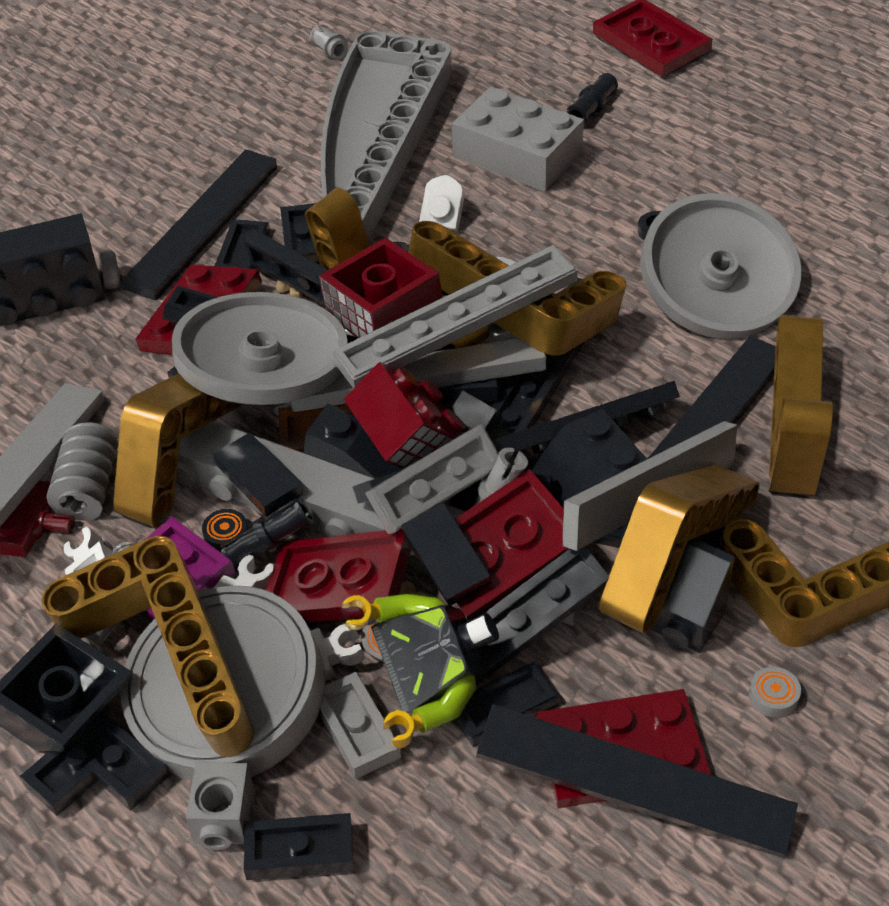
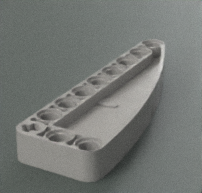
[321,31,452,241]

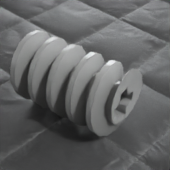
[46,423,119,521]

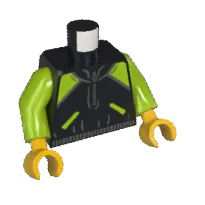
[342,594,499,748]

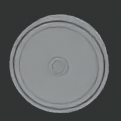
[121,585,325,781]

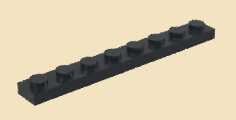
[352,381,680,504]

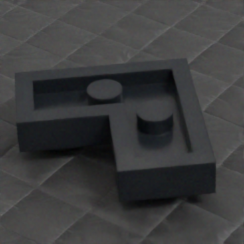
[20,711,169,816]

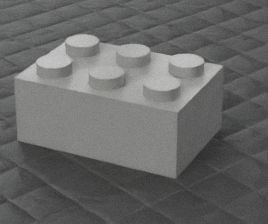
[452,87,584,192]

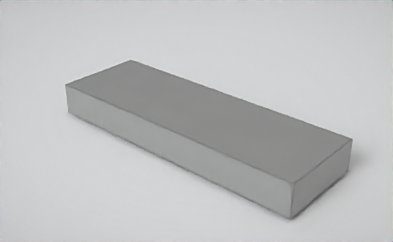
[365,424,499,534]

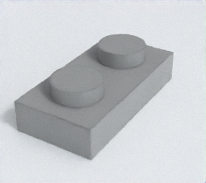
[319,672,401,780]

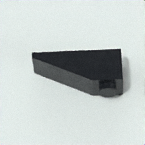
[304,403,403,479]

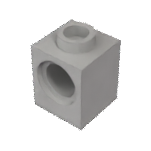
[186,762,253,850]

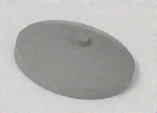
[640,193,801,339]
[172,292,347,405]

